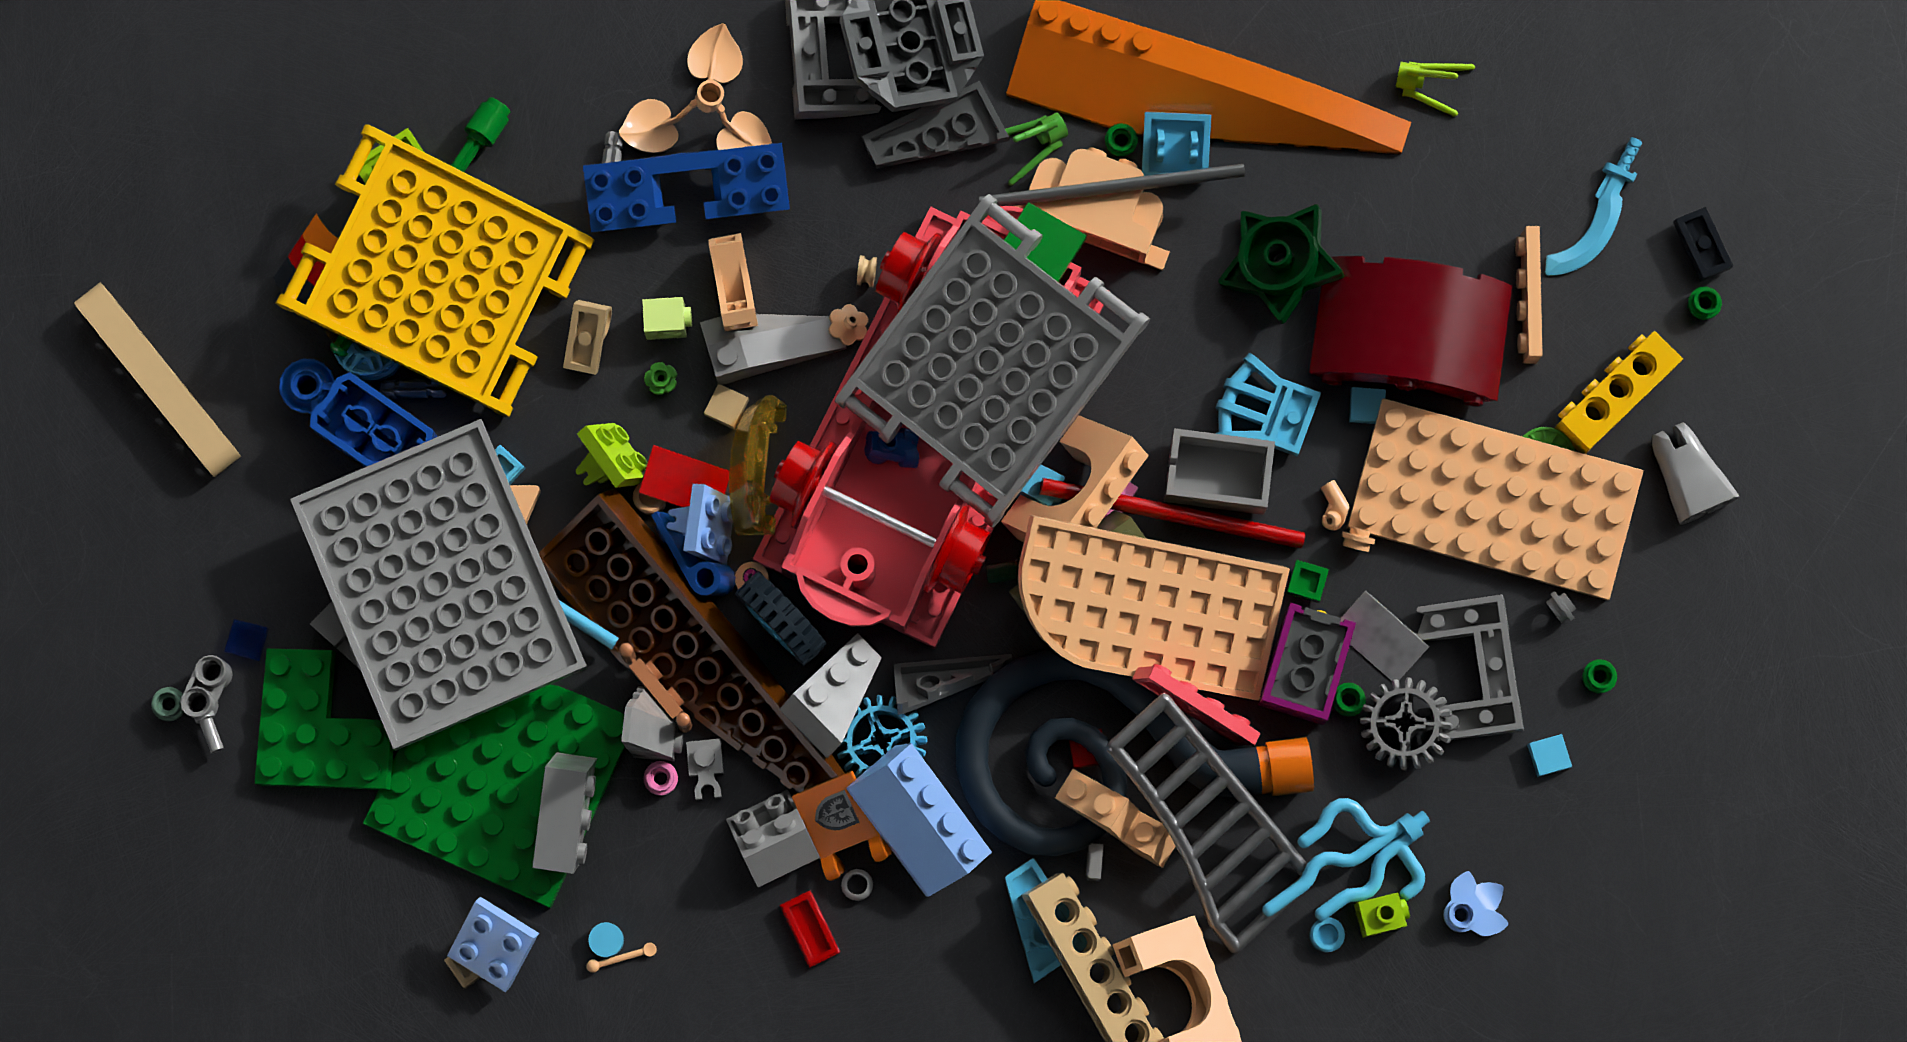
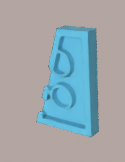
[1004,858,1087,983]

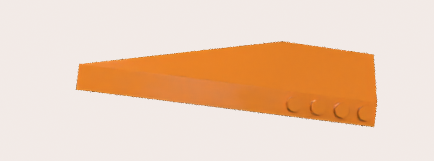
[1006,0,1411,154]

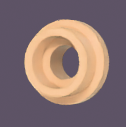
[1341,526,1376,552]

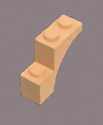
[1055,769,1176,868]

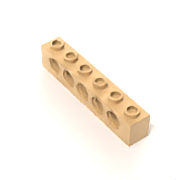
[1021,873,1164,1042]

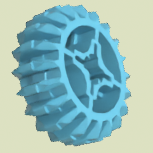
[837,695,927,779]

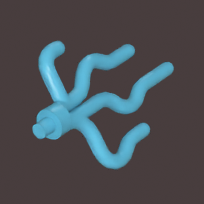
[1262,798,1430,921]

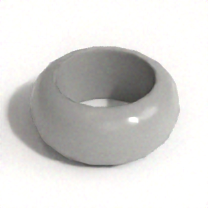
[841,869,873,901]

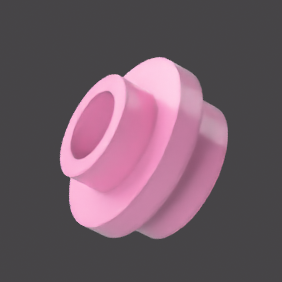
[643,761,678,796]

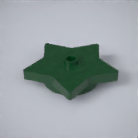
[1218,204,1345,324]

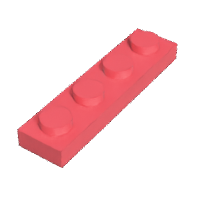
[1132,664,1260,746]

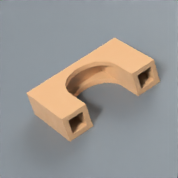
[1001,415,1149,542]
[1112,915,1242,1042]

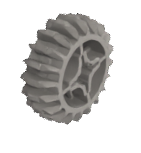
[1360,677,1454,770]

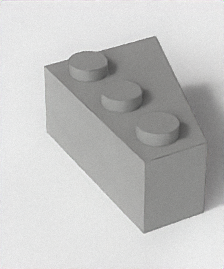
[532,752,597,874]

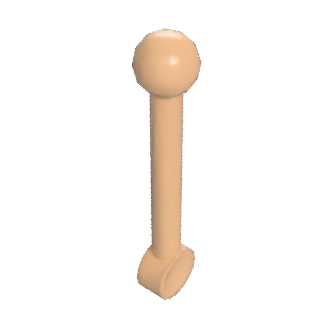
[586,943,657,973]

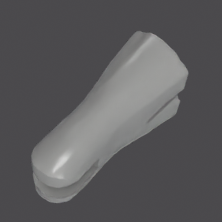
[1652,422,1740,525]

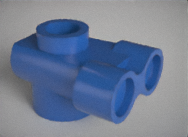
[864,428,919,468]

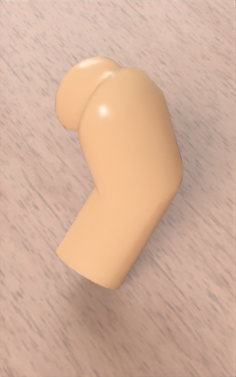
[1320,480,1349,531]

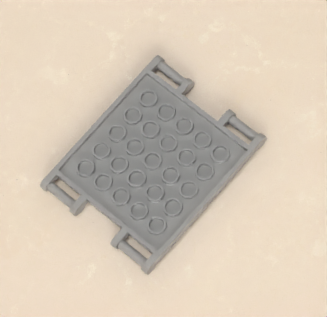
[835,194,1150,528]

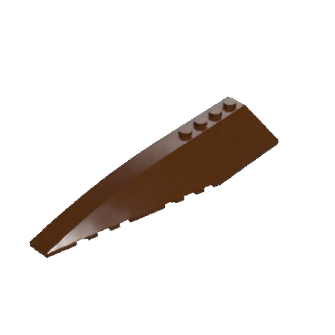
[539,488,845,792]

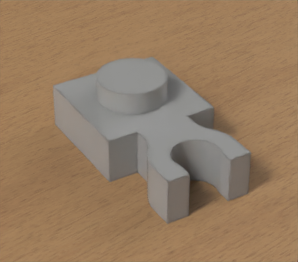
[686,739,724,801]

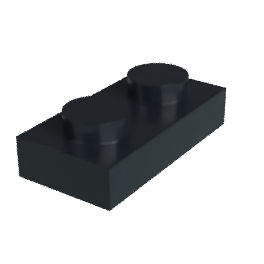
[1673,207,1733,282]

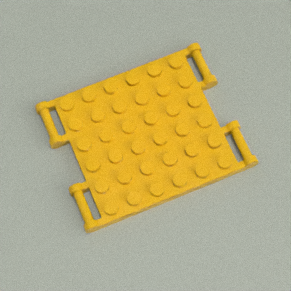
[276,124,595,418]

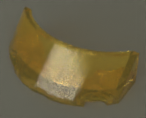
[729,395,787,535]

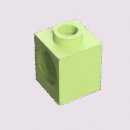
[642,297,692,340]

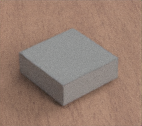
[1086,843,1103,882]

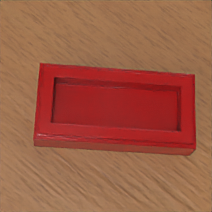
[780,890,841,968]

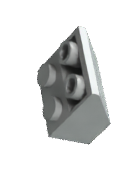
[726,790,820,887]

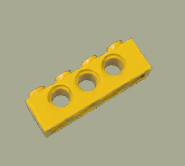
[1555,331,1683,454]

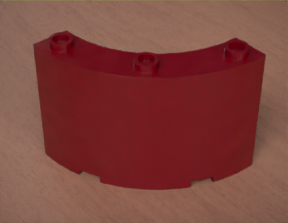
[1309,256,1512,407]

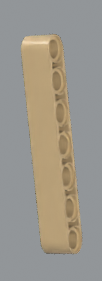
[74,282,241,477]

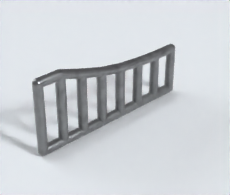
[1106,693,1317,954]

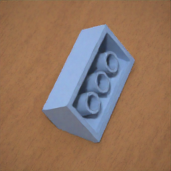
[846,743,992,897]

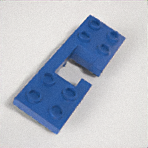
[583,143,790,232]

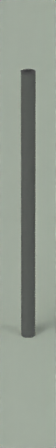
[978,164,1245,206]

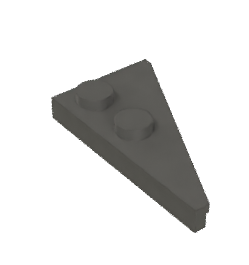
[894,654,1013,715]

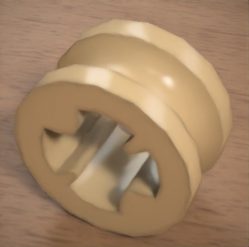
[857,255,877,287]

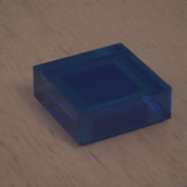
[224,619,269,661]

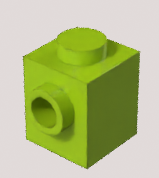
[1354,892,1410,938]

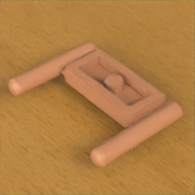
[619,643,692,733]

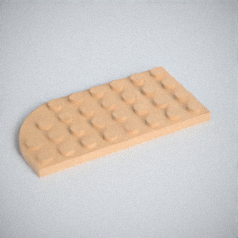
[1018,515,1290,701]

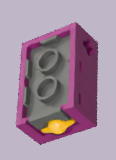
[1258,603,1356,725]

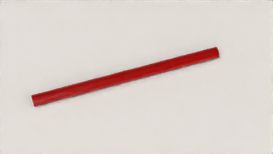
[1039,478,1305,549]

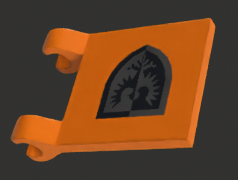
[792,771,892,881]

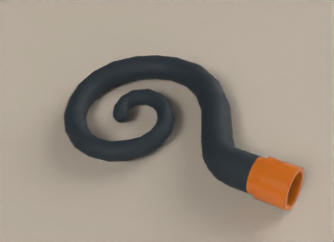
[956,648,1314,856]

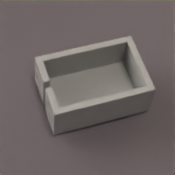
[1163,428,1275,515]

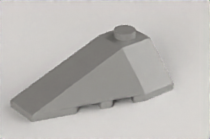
[700,314,846,385]

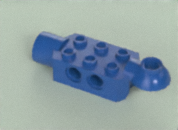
[279,359,438,467]

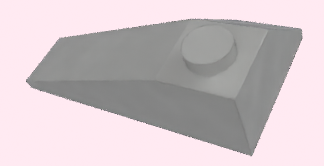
[621,686,683,761]

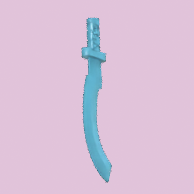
[1545,137,1642,276]

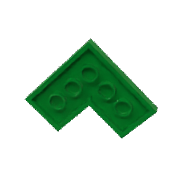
[255,648,394,790]

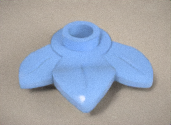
[1443,871,1508,936]

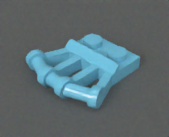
[1215,353,1321,457]

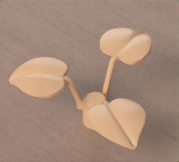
[619,23,772,153]

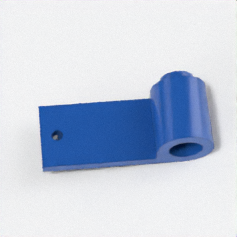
[651,511,736,597]

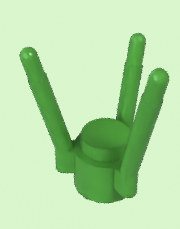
[1005,113,1068,186]

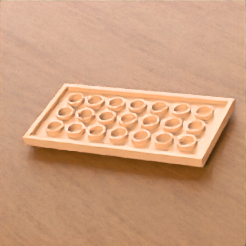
[1347,398,1644,601]

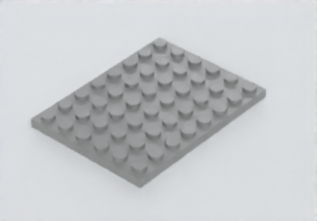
[290,419,587,751]

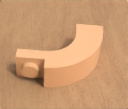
[708,233,758,332]

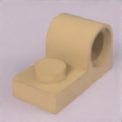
[563,300,612,375]

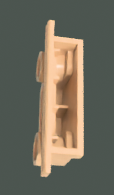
[1015,147,1170,271]

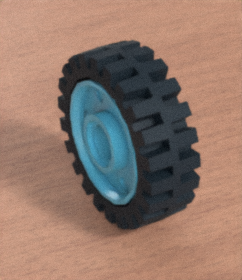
[735,572,827,666]

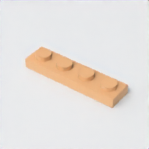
[1515,226,1542,364]

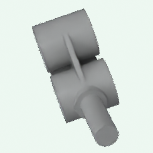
[180,655,233,754]

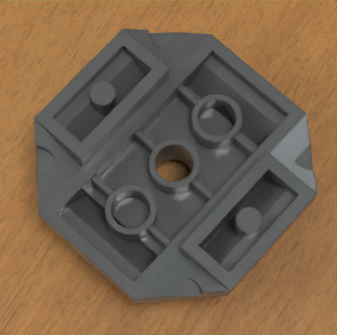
[840,0,984,112]

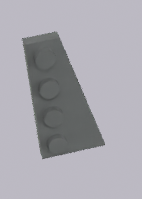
[861,81,1009,169]

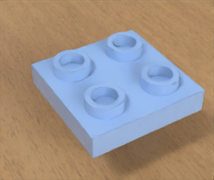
[667,484,737,565]
[447,897,539,992]

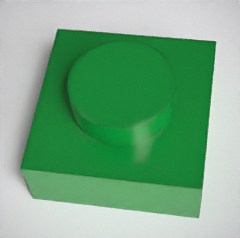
[1286,560,1329,603]

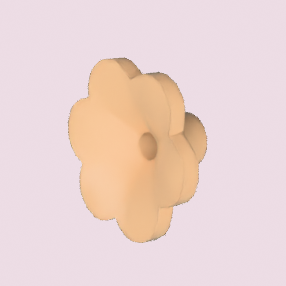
[829,304,868,346]

